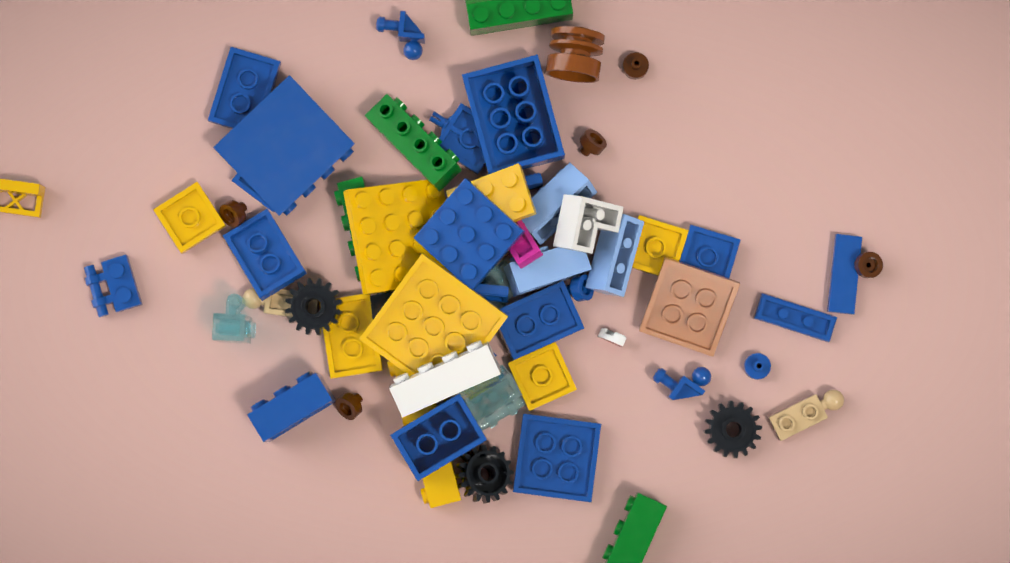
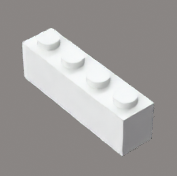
[389,340,501,418]

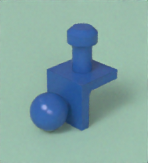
[376,11,425,60]
[653,367,712,400]

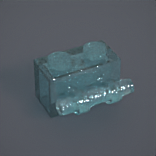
[212,294,256,344]
[459,365,526,431]

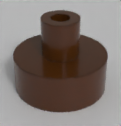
[623,52,649,80]
[580,129,607,156]
[219,200,247,228]
[854,252,883,278]
[335,392,363,420]

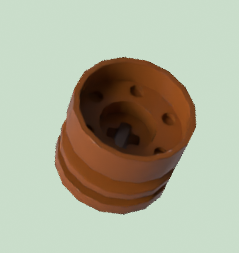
[545,26,605,83]

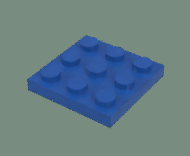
[414,178,525,290]
[513,414,601,502]

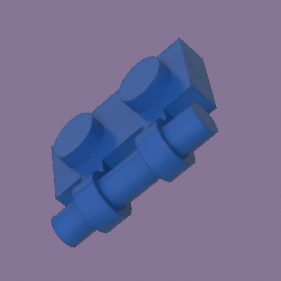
[84,255,143,318]

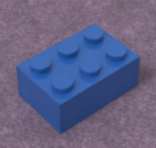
[247,371,336,442]
[390,393,487,481]

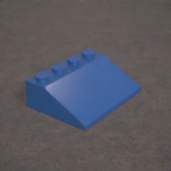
[462,54,565,175]

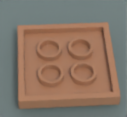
[639,256,740,357]

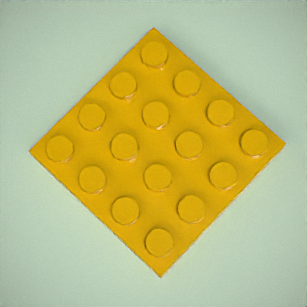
[343,180,453,295]
[359,253,508,401]

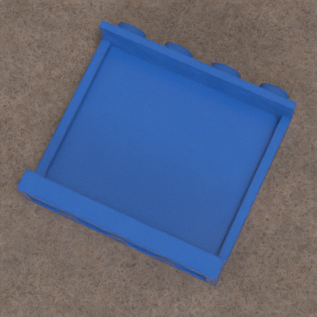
[213,75,355,216]

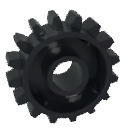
[285,278,343,336]
[703,401,762,458]
[455,445,514,504]

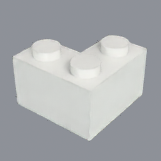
[553,194,624,254]

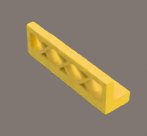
[0,179,46,218]

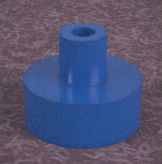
[566,274,594,302]
[744,353,771,380]

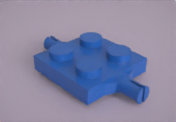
[429,103,485,175]

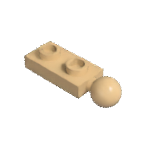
[243,288,319,317]
[768,390,844,441]

